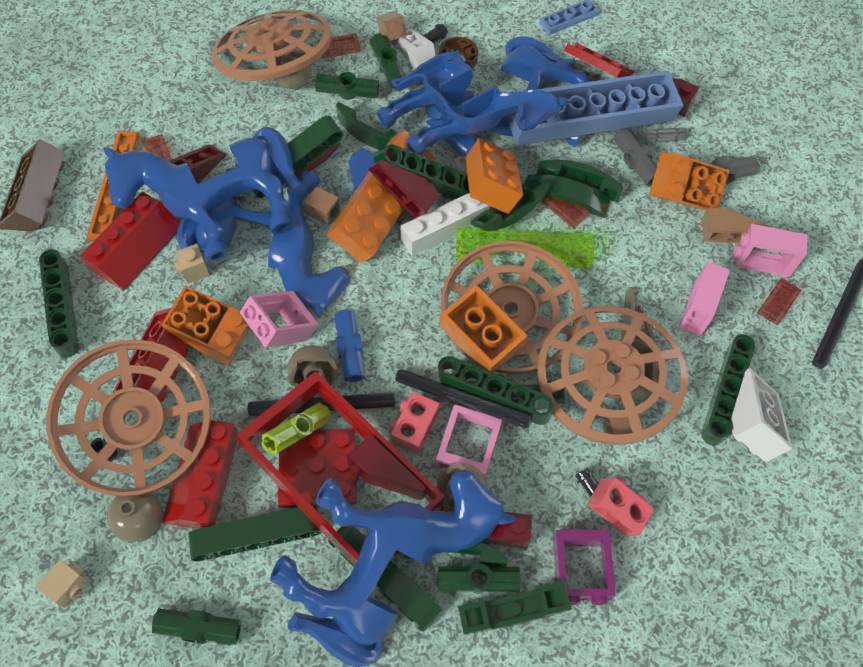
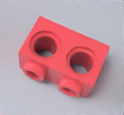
[389,392,440,455]
[587,477,654,536]

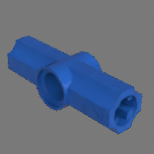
[334,309,365,383]

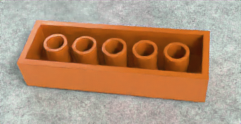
[326,129,436,263]

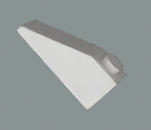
[395,29,435,68]

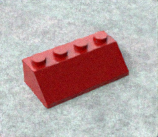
[80,191,180,291]
[112,307,189,403]
[162,420,239,529]

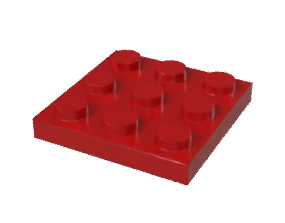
[564,42,635,78]
[278,428,357,508]

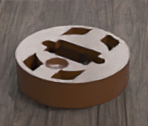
[439,36,479,69]

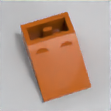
[649,153,730,211]
[161,285,250,366]

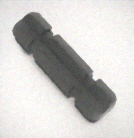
[645,128,687,142]

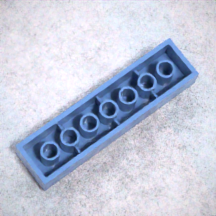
[506,70,683,146]

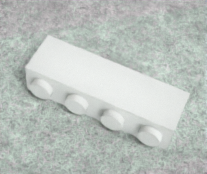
[401,193,490,256]

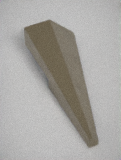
[618,287,673,401]

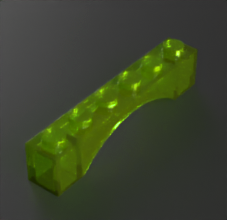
[455,227,594,268]

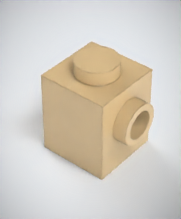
[174,244,210,284]
[35,559,88,608]

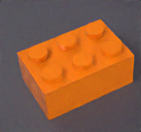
[465,138,523,214]
[439,285,528,373]

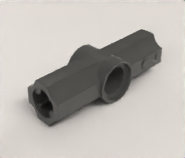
[613,128,657,187]
[708,156,758,184]

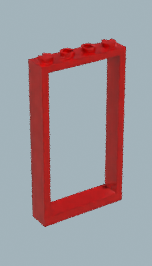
[236,371,445,566]

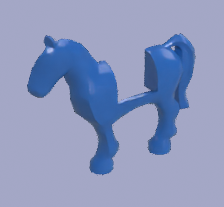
[426,36,596,157]
[377,51,572,155]
[103,127,305,262]
[177,162,351,318]
[270,470,516,667]

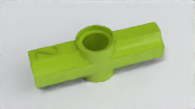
[261,402,331,455]

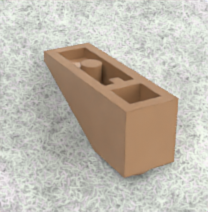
[702,207,773,243]

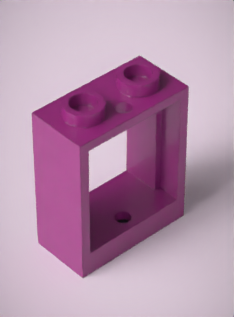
[553,530,616,605]

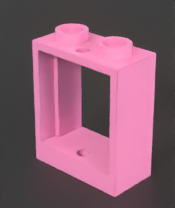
[733,224,808,277]
[678,261,730,337]
[240,291,319,348]
[435,405,502,477]

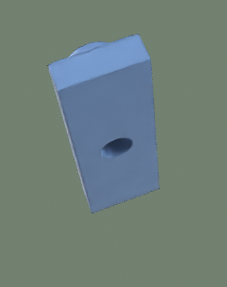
[539,0,599,35]

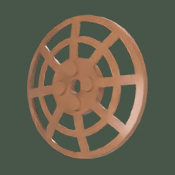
[212,10,332,81]
[441,241,583,374]
[537,306,688,445]
[46,339,211,497]

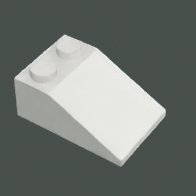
[732,368,792,462]

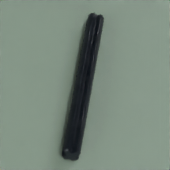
[812,259,863,369]
[395,369,532,428]
[247,392,395,416]

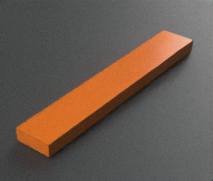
[86,131,140,241]

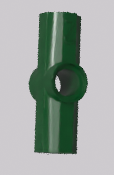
[369,33,406,90]
[315,72,380,100]
[438,564,521,594]
[151,608,241,646]

